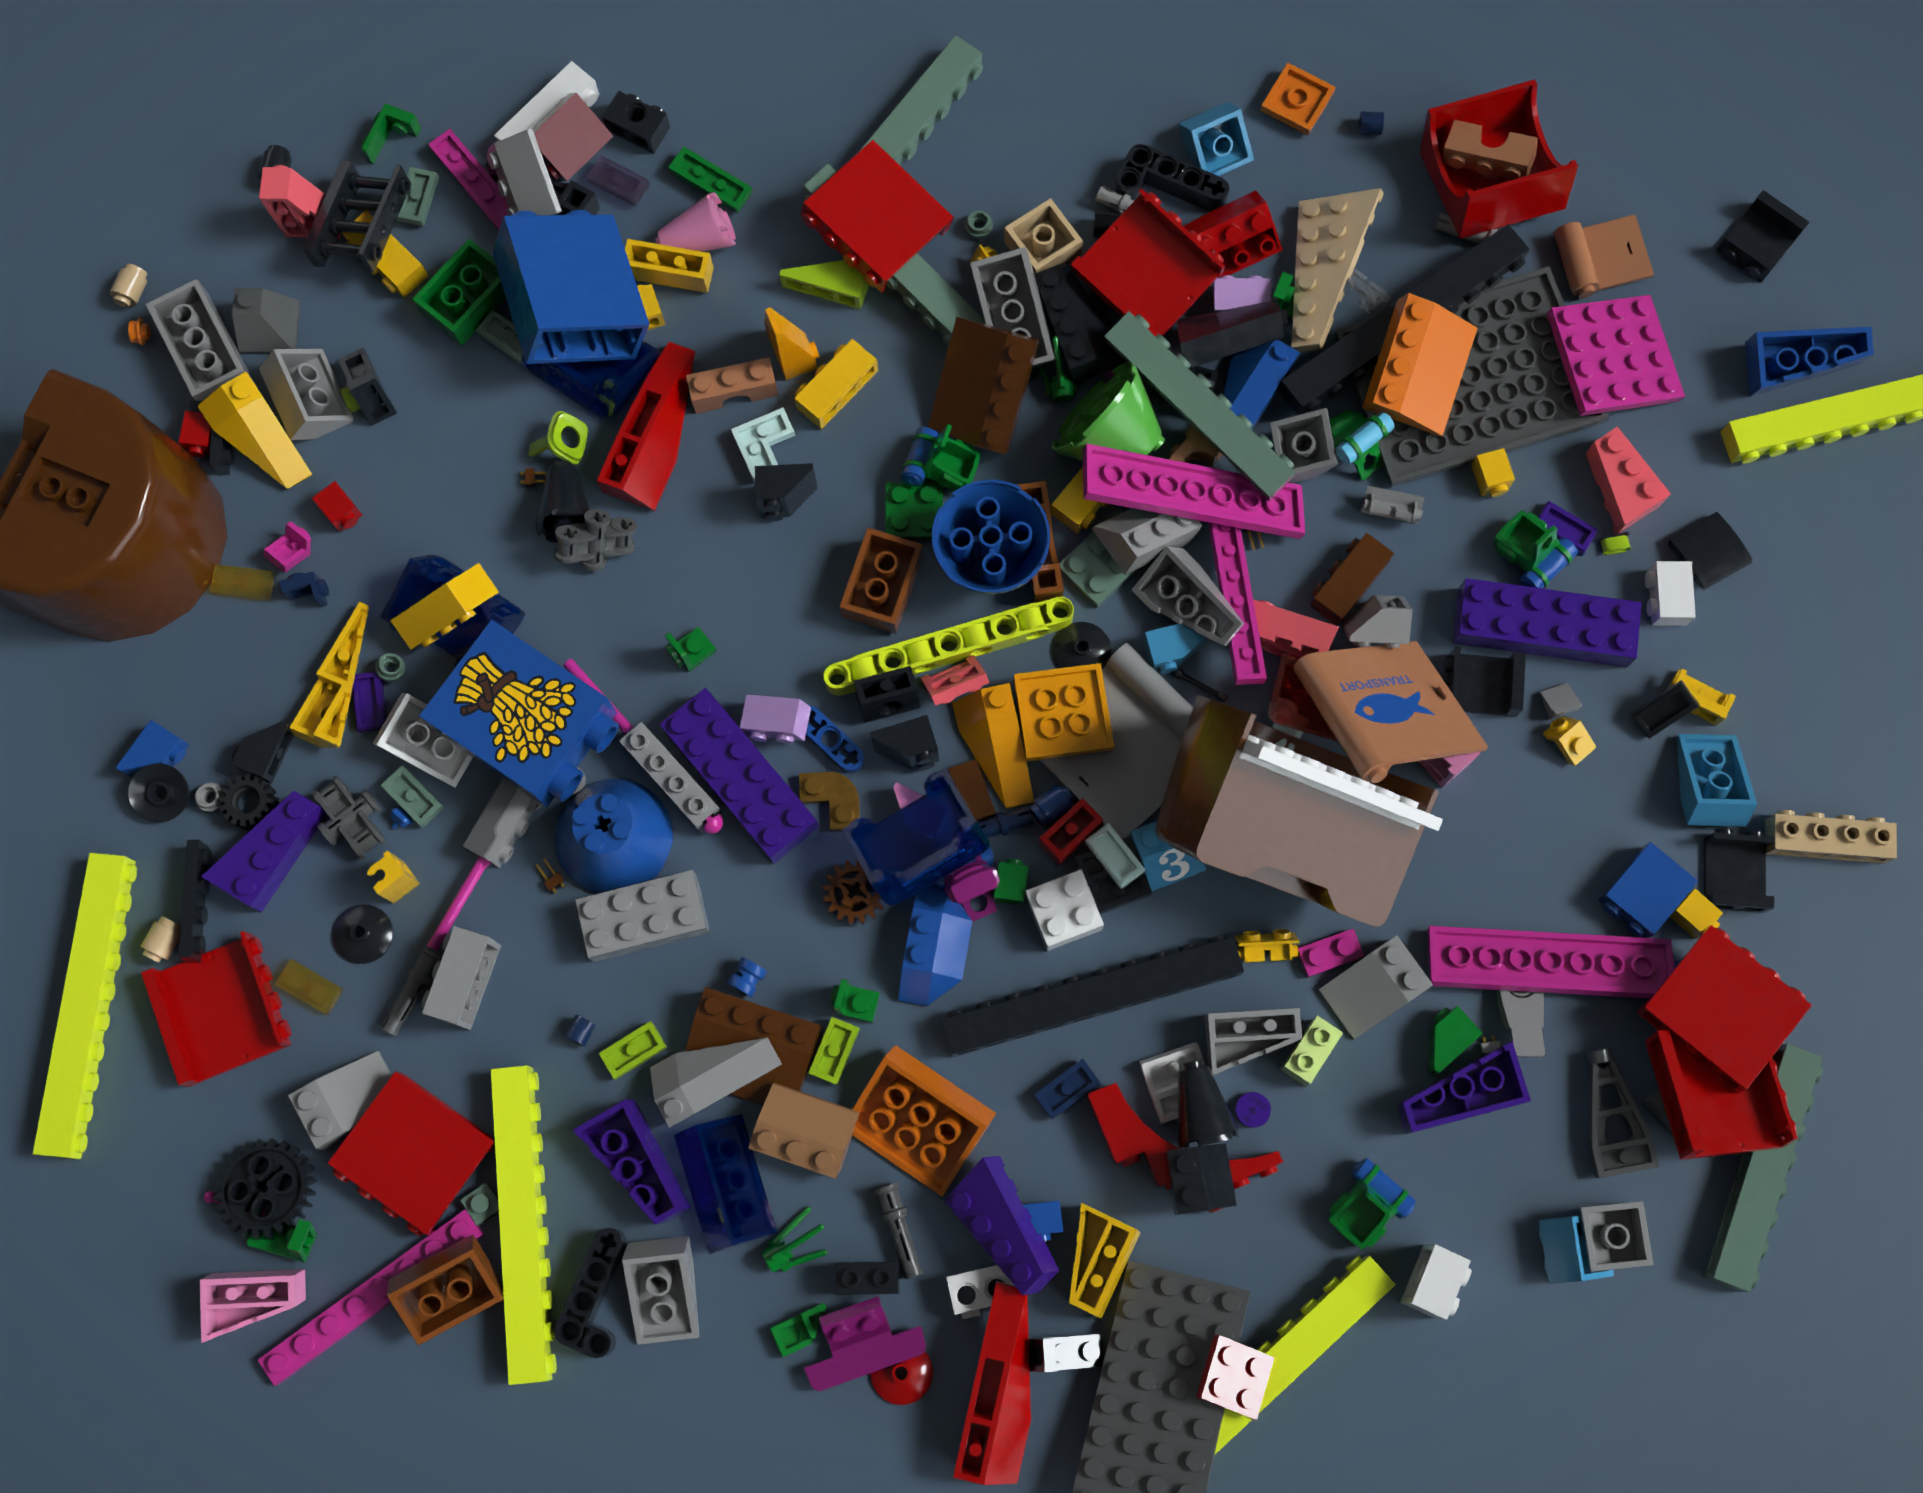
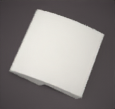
[1139,1042,1205,1124]

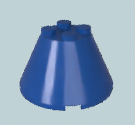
[932,480,1050,594]
[555,779,673,893]

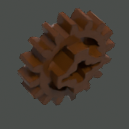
[822,860,888,925]

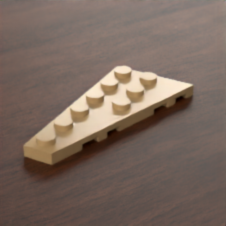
[1291,188,1384,352]

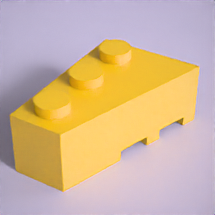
[390,563,499,650]
[1069,1203,1141,1319]

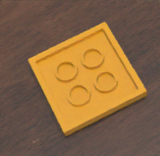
[1013,663,1115,761]

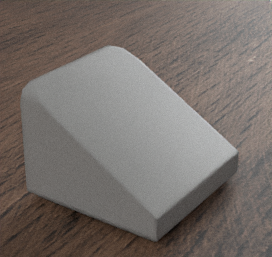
[1539,683,1582,720]

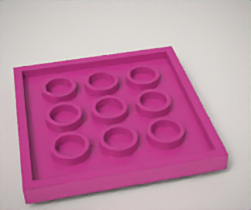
[1547,295,1685,416]

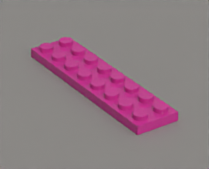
[1083,444,1305,539]
[1427,926,1674,999]

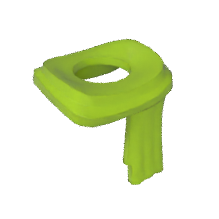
[528,411,588,465]

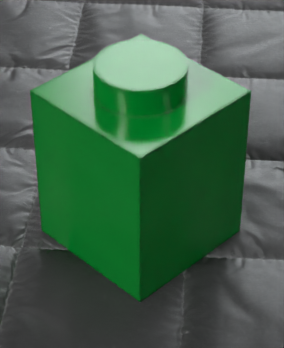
[994,859,1029,906]

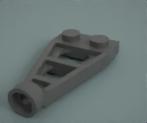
[1586,1049,1659,1178]

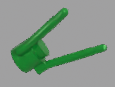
[1038,336,1078,402]
[761,1207,827,1272]

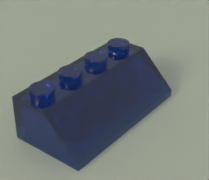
[674,1114,777,1254]

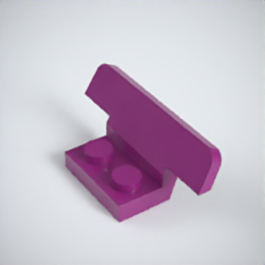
[804,1296,926,1391]

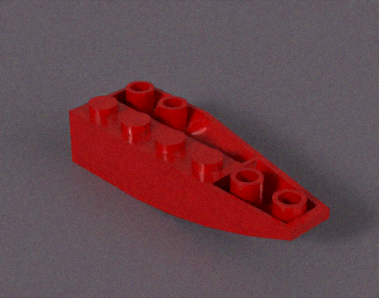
[1183,190,1283,277]
[596,342,695,512]
[953,1281,1031,1485]

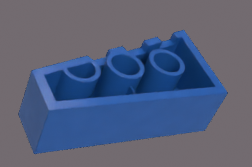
[1745,326,1874,397]

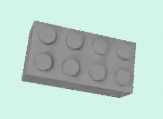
[970,247,1055,368]
[146,279,255,401]
[575,870,710,962]

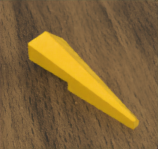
[289,602,369,748]

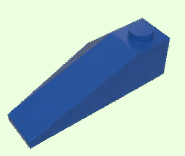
[1223,340,1300,430]

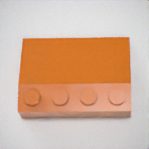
[1362,293,1478,437]
[852,1045,997,1197]

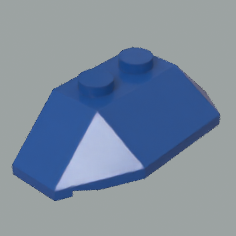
[898,883,973,1006]

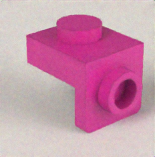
[264,521,311,573]

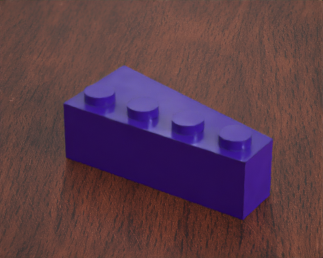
[201,791,327,912]
[1397,1041,1531,1135]
[573,1099,691,1225]
[944,1156,1059,1295]

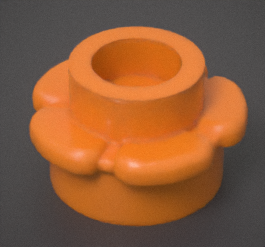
[128,318,151,346]

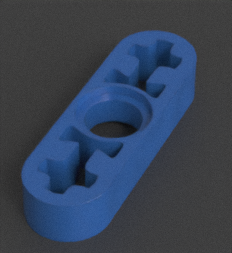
[806,705,864,773]

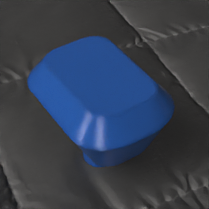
[390,807,413,829]

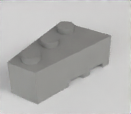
[1204,1008,1302,1075]

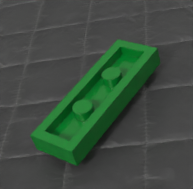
[668,146,753,214]

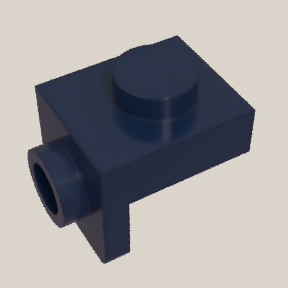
[279,571,329,607]

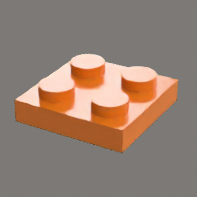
[1260,63,1336,136]

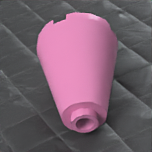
[655,192,736,252]

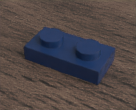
[1034,1059,1101,1120]

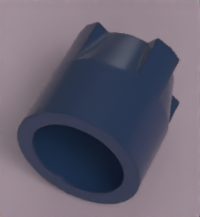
[1358,111,1384,135]
[563,1014,596,1047]

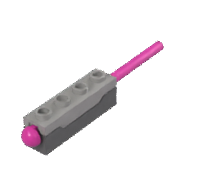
[563,658,723,834]
[427,778,542,951]

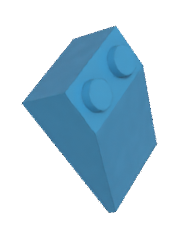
[1677,734,1757,826]

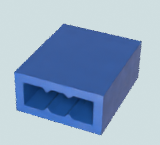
[1598,842,1698,938]

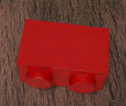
[1039,798,1103,866]

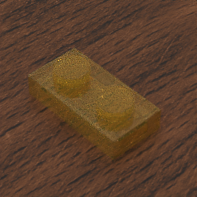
[209,564,275,602]
[274,959,344,1015]

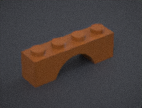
[1017,481,1064,603]

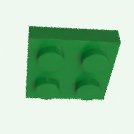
[886,482,943,540]

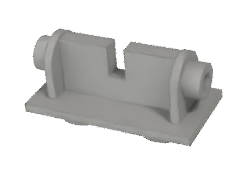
[1361,486,1425,524]

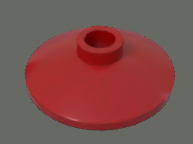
[871,1351,933,1405]

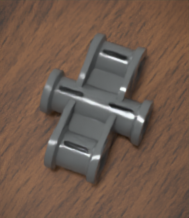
[554,509,637,571]
[312,775,387,859]

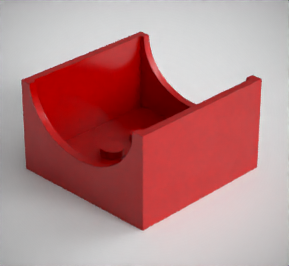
[1419,79,1578,239]

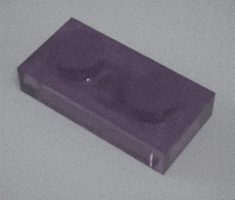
[587,155,650,207]

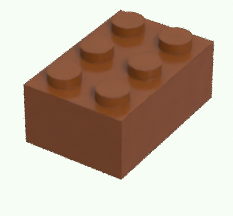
[840,528,924,634]
[387,1234,503,1345]

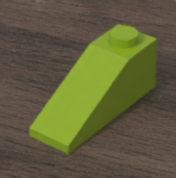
[779,260,869,309]

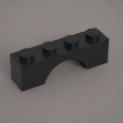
[485,162,600,215]

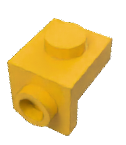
[1543,716,1596,766]

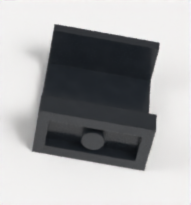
[1716,190,1810,283]
[1444,646,1526,717]
[1704,829,1774,913]

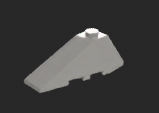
[1132,546,1244,646]
[650,1037,782,1128]

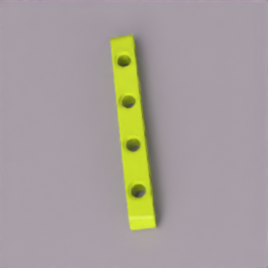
[823,597,1074,696]

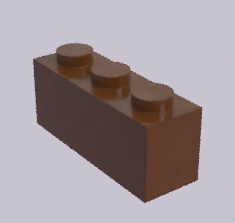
[1310,533,1395,626]

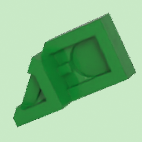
[769,1303,826,1358]

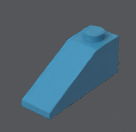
[1143,624,1210,674]

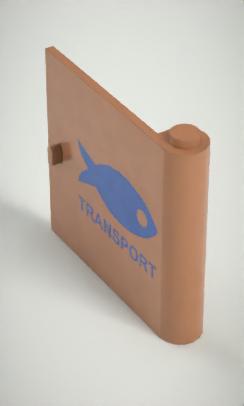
[1293,641,1488,783]

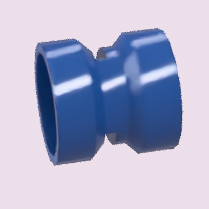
[726,957,767,998]

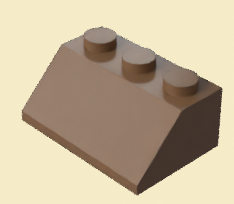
[748,1082,860,1179]

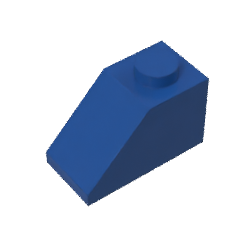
[116,720,189,777]

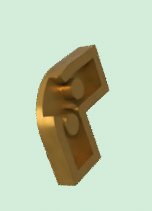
[799,772,860,832]

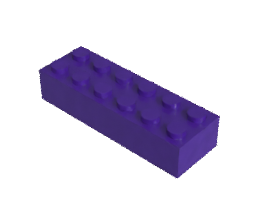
[1453,578,1642,667]
[660,687,819,864]

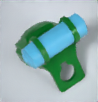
[1329,409,1394,481]

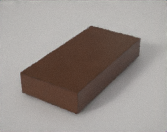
[948,759,996,825]

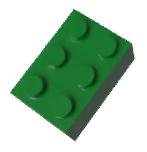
[412,239,506,346]

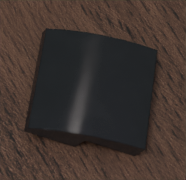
[1668,512,1753,590]
[1075,836,1152,915]

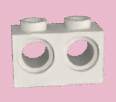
[946,1265,1012,1319]

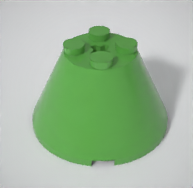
[1052,362,1165,461]

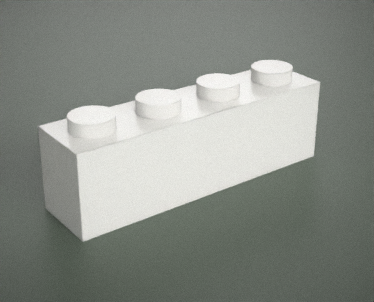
[494,61,600,142]

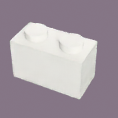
[1645,561,1696,626]

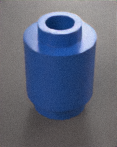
[1029,785,1075,827]

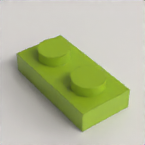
[809,1017,860,1085]
[599,1021,668,1080]

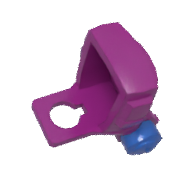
[929,841,1000,922]

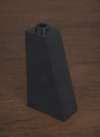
[1177,300,1288,368]

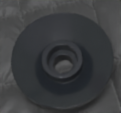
[1053,622,1111,669]
[128,764,189,822]
[333,904,393,964]

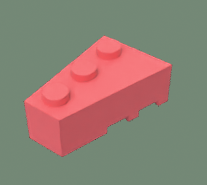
[259,165,341,239]
[1586,426,1671,534]
[1253,600,1339,664]

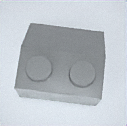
[1270,408,1338,483]
[1580,1201,1654,1272]

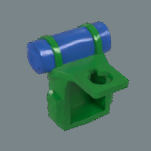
[900,424,981,491]
[1494,510,1578,589]
[1328,1158,1416,1250]

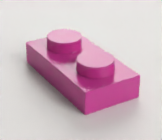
[1298,928,1365,978]

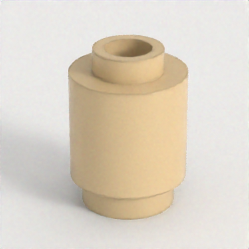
[109,263,147,308]
[140,916,181,963]

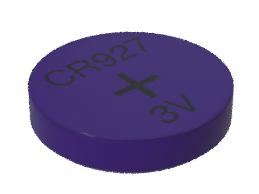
[1235,1092,1271,1128]

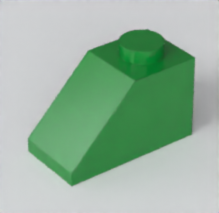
[1428,1006,1483,1076]

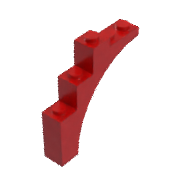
[1086,1082,1283,1213]

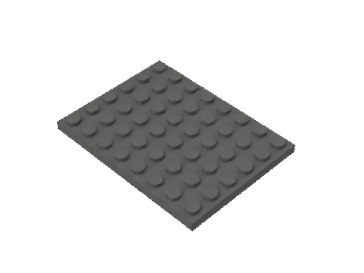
[1334,266,1610,487]

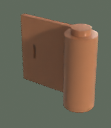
[1553,214,1654,298]

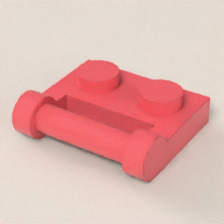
[920,655,989,706]

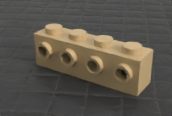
[1765,810,1897,864]

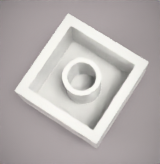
[1025,869,1104,951]
[1400,1244,1472,1320]

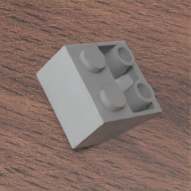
[1342,595,1413,648]

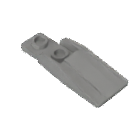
[1496,990,1545,1058]

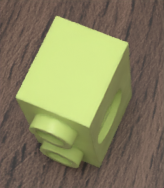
[1280,1016,1343,1087]

